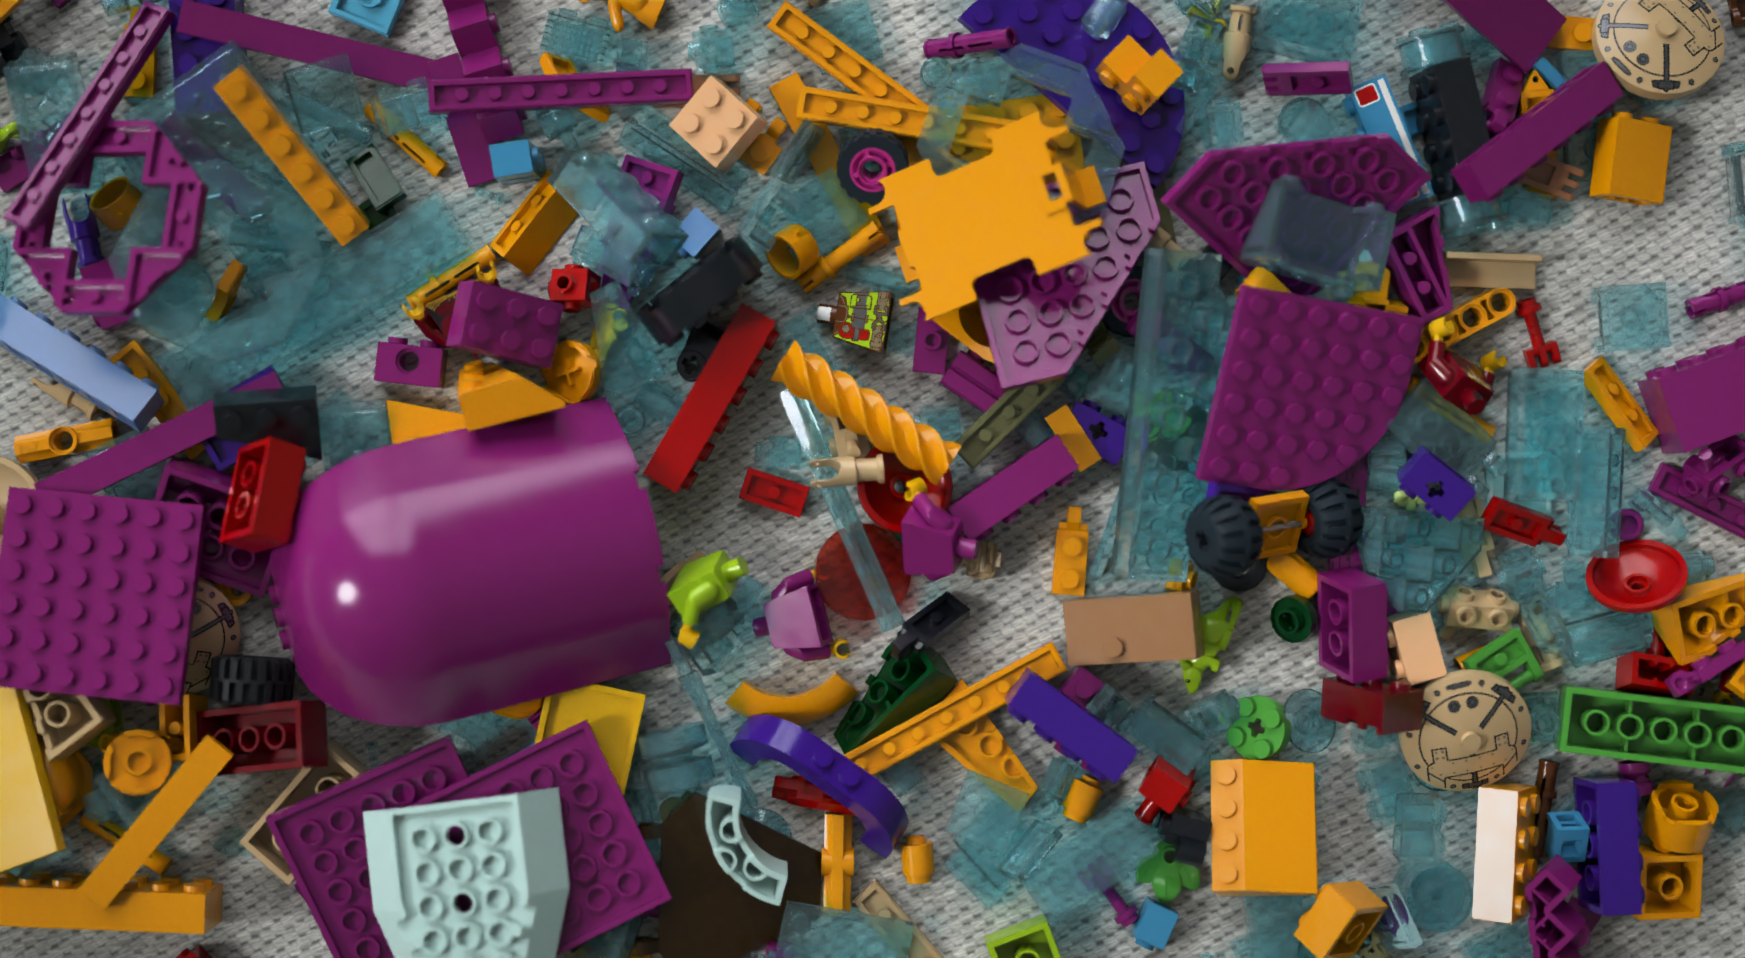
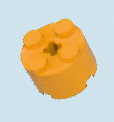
[1642,779,1719,854]

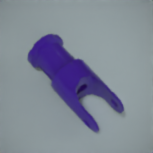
[62,193,106,269]

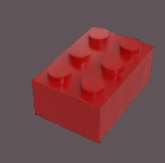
[219,437,307,553]

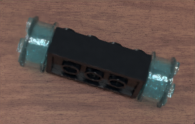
[1393,20,1510,241]

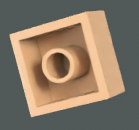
[669,75,768,172]
[1387,608,1447,685]

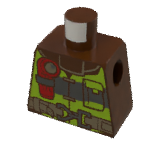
[817,291,895,355]

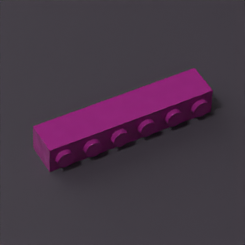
[1450,61,1623,204]

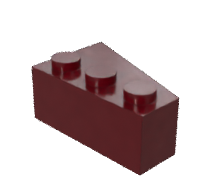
[1321,675,1424,736]

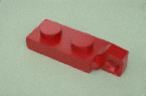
[1477,496,1567,547]
[772,775,856,816]

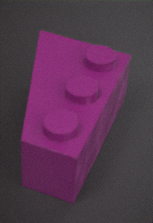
[1370,206,1453,324]

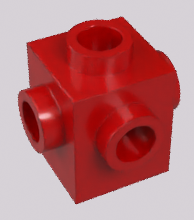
[548,264,601,313]

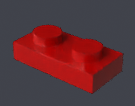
[739,467,810,518]

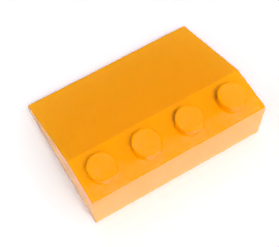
[1210,759,1318,897]

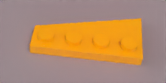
[937,678,1038,812]

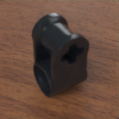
[676,322,725,382]

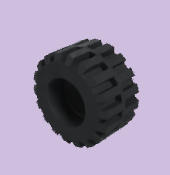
[208,655,295,706]

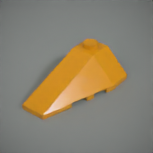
[1651,573,1745,666]

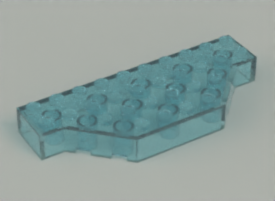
[1110,247,1234,582]

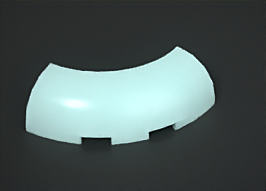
[705,785,788,906]

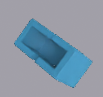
[489,139,546,186]

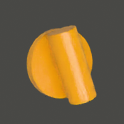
[1165,558,1198,592]

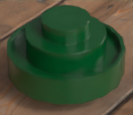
[1270,594,1318,643]

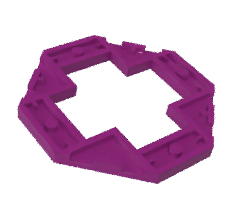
[13,120,208,316]

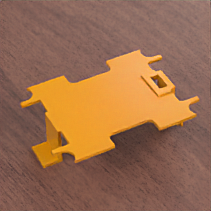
[868,110,1107,321]

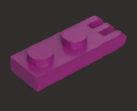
[1261,61,1354,96]

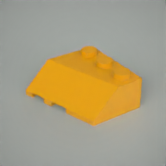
[457,360,566,431]

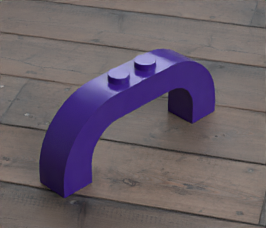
[727,714,908,859]

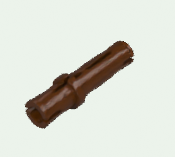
[1533,759,1560,858]

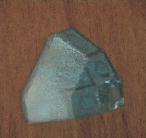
[1357,505,1485,613]

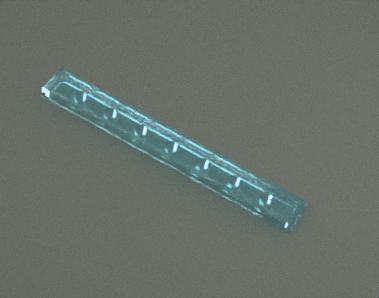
[779,389,905,633]

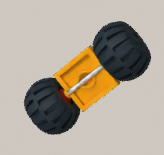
[1185,479,1364,577]

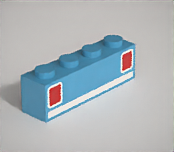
[1342,74,1434,209]

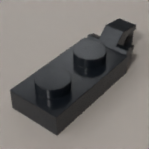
[890,591,970,662]

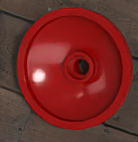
[857,446,953,533]
[1585,539,1688,613]

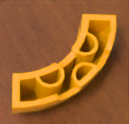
[724,671,860,725]

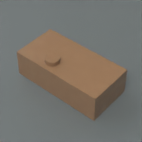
[1063,590,1205,666]

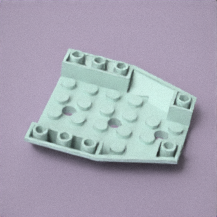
[363,787,570,958]

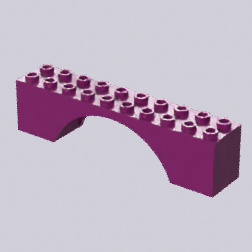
[1637,336,1745,454]

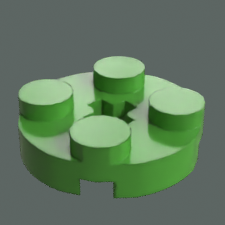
[1226,695,1291,760]

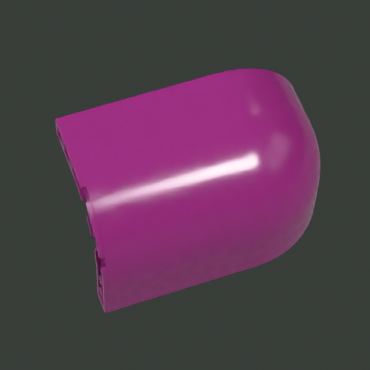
[268,397,671,726]

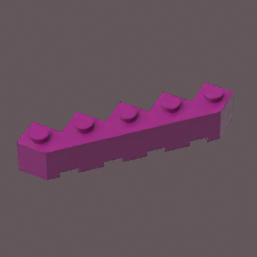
[442,0,528,145]
[1525,854,1586,958]

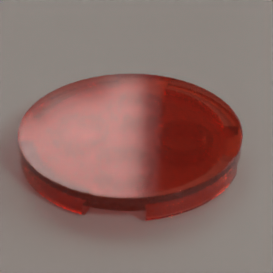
[814,523,911,621]

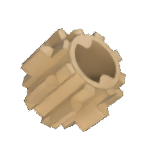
[962,541,1002,580]

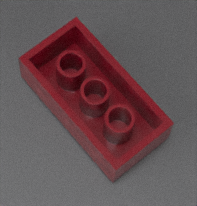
[196,700,328,777]

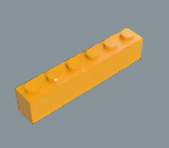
[213,64,370,247]

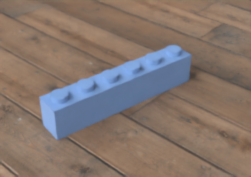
[0,294,165,433]

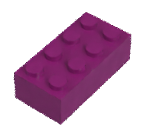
[947,435,1079,542]

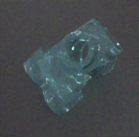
[1520,691,1561,742]
[81,785,124,825]

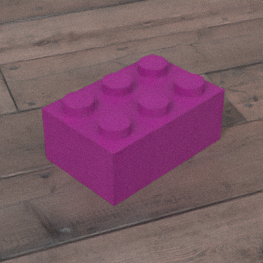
[446,280,564,369]
[1317,567,1390,684]

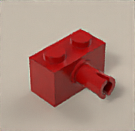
[1615,627,1694,698]
[1134,746,1197,825]

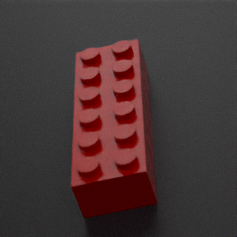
[642,303,780,493]

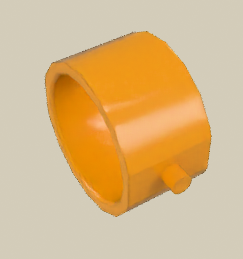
[89,176,147,231]
[765,224,819,279]

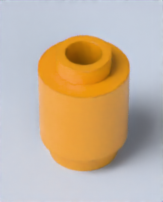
[1062,774,1104,825]
[900,835,935,884]

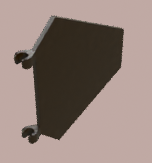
[634,791,822,958]

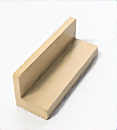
[1443,251,1543,290]

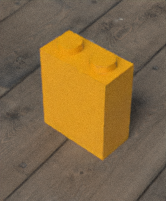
[1589,112,1672,206]

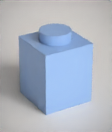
[669,207,721,260]

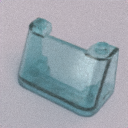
[1239,175,1397,293]

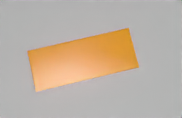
[1045,404,1102,473]

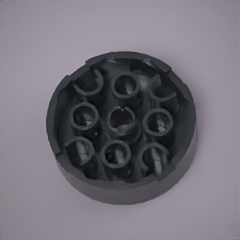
[635,234,763,347]

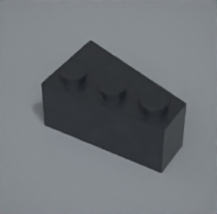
[213,385,322,460]

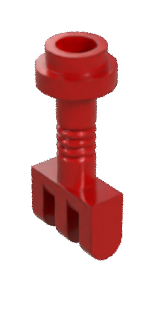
[1515,297,1561,372]

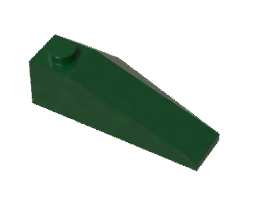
[833,638,958,754]

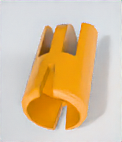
[1266,552,1319,600]

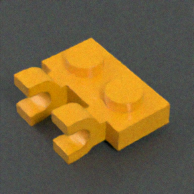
[740,97,788,176]

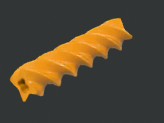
[770,340,962,486]

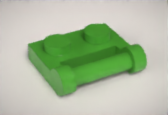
[1462,628,1544,691]

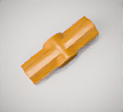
[13,418,120,464]
[821,811,854,912]

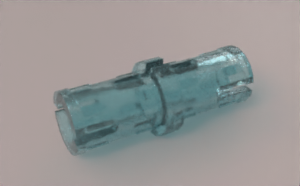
[845,260,911,297]

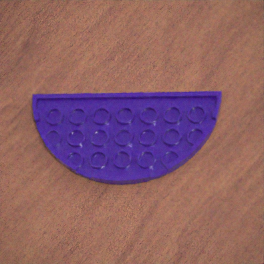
[957,0,1185,190]

